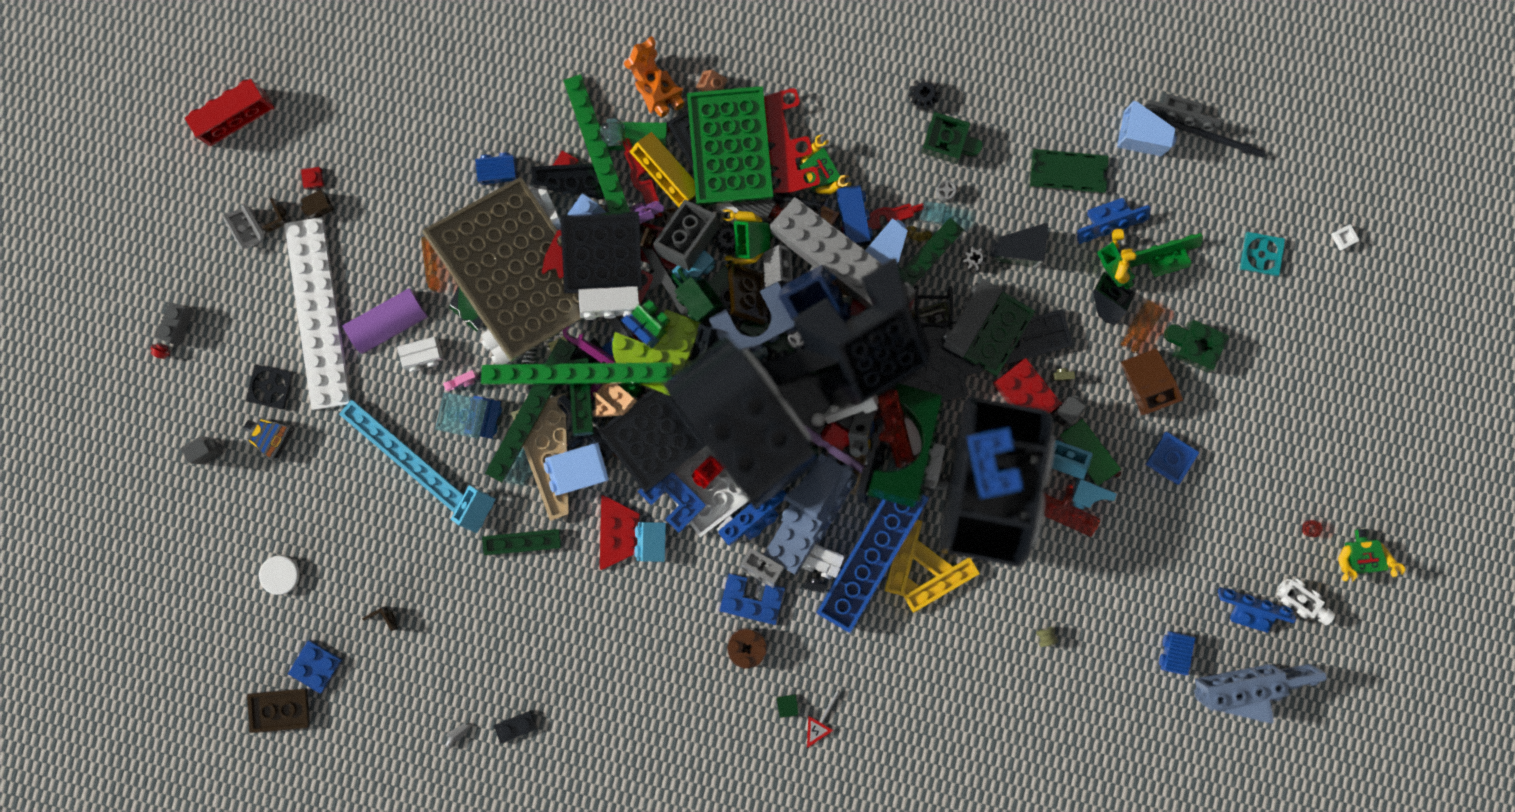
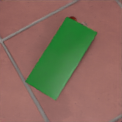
[605,122,671,151]
[1059,419,1121,486]

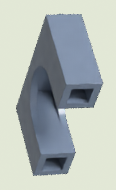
[709,282,796,352]

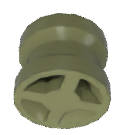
[1036,627,1059,647]

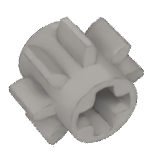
[962,247,987,271]

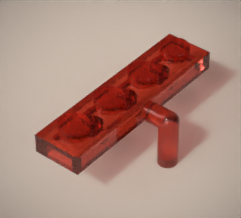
[878,389,915,468]
[1043,485,1100,537]

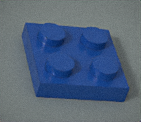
[1145,432,1200,485]
[288,640,343,694]

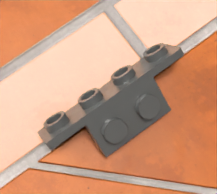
[1144,93,1222,131]

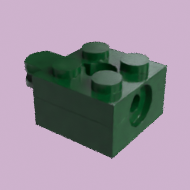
[920,112,983,164]
[672,267,727,323]
[1164,320,1229,373]

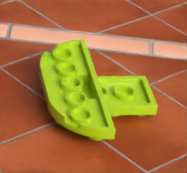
[612,309,700,396]

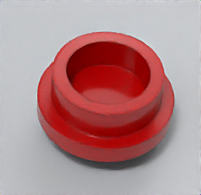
[151,343,171,359]

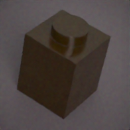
[300,189,335,219]

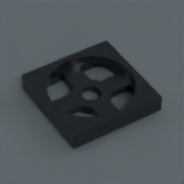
[246,364,294,410]

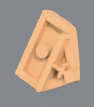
[593,384,637,417]

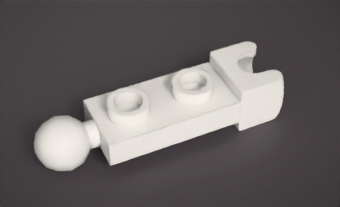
[811,395,879,428]

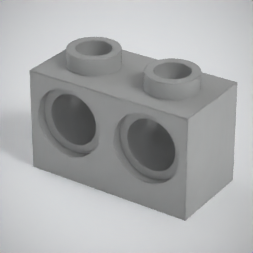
[740,548,784,588]

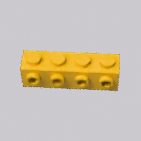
[630,132,696,207]

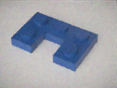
[967,429,1022,498]
[638,472,706,533]
[719,573,785,625]

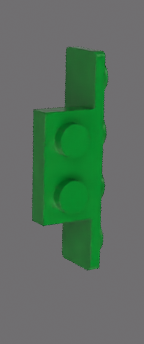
[1128,233,1203,278]

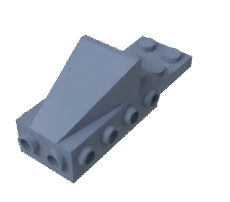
[763,454,858,575]
[1194,664,1327,723]

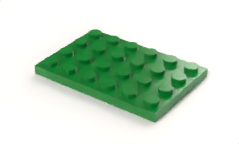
[687,86,773,206]

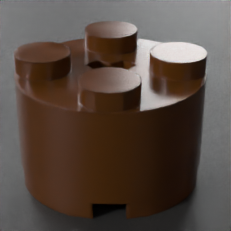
[727,627,766,669]

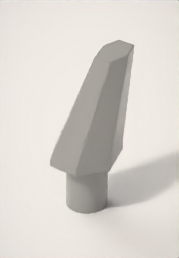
[445,723,472,749]

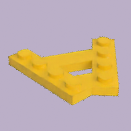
[884,520,980,613]

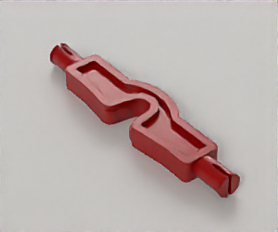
[621,138,663,219]
[841,203,924,234]

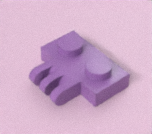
[630,201,664,224]

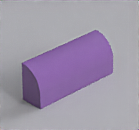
[342,288,428,354]

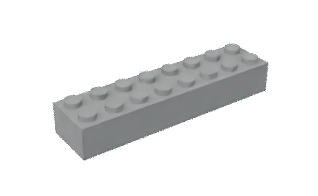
[770,197,916,309]

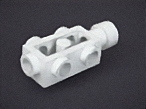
[1276,579,1335,625]

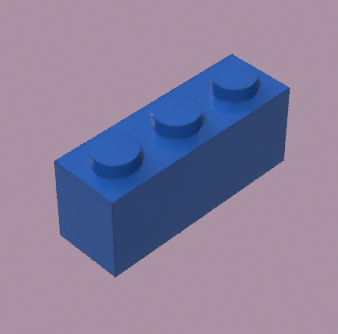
[837,185,873,247]

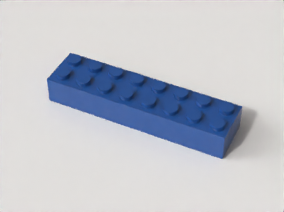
[816,494,929,633]

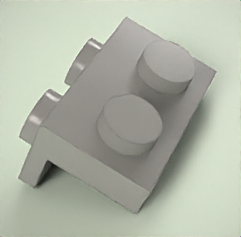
[223,203,265,251]

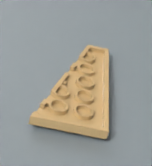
[511,393,569,521]

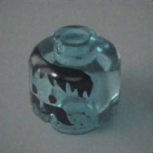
[600,118,626,147]

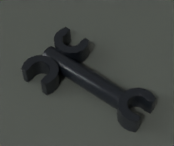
[774,192,826,216]

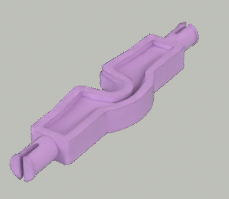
[803,424,865,473]

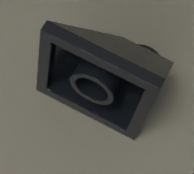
[1093,272,1135,326]

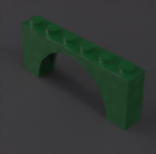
[868,383,944,508]

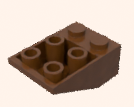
[1120,348,1183,415]

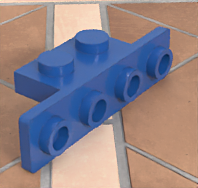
[1077,198,1151,244]
[718,490,787,546]
[1218,587,1296,633]

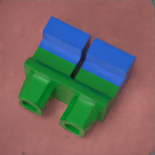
[621,300,671,350]

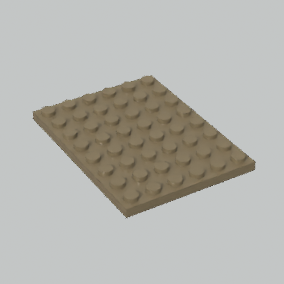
[422,177,583,362]

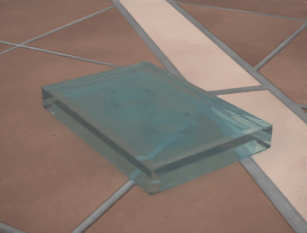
[435,392,487,439]

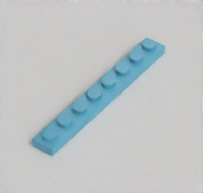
[339,400,464,512]

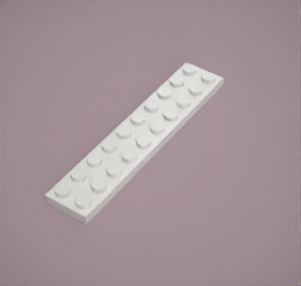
[284,217,351,410]

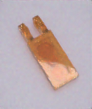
[421,237,440,291]
[1121,300,1164,354]

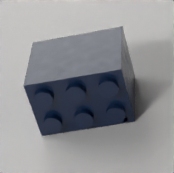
[779,265,852,323]

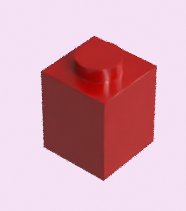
[820,421,850,451]

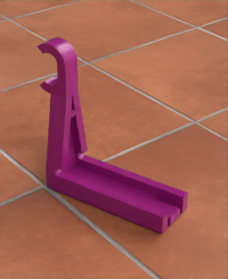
[563,326,616,403]

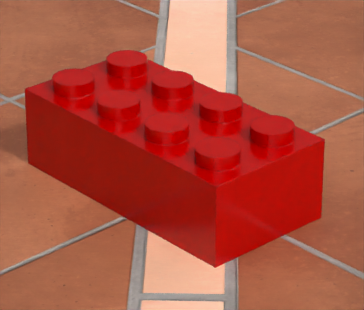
[184,78,275,146]

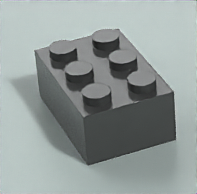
[653,200,720,271]

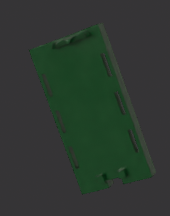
[1029,149,1109,194]
[963,291,1035,377]

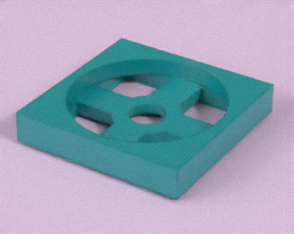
[1239,232,1285,277]

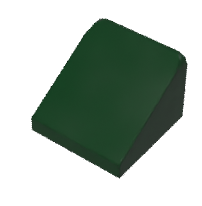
[777,694,799,718]

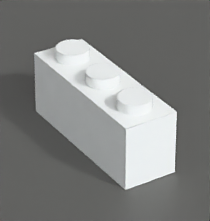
[578,286,639,320]

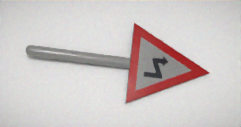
[807,690,840,748]

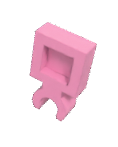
[443,370,479,391]

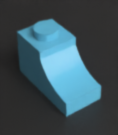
[1068,479,1117,510]

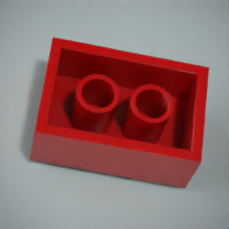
[992,358,1062,412]

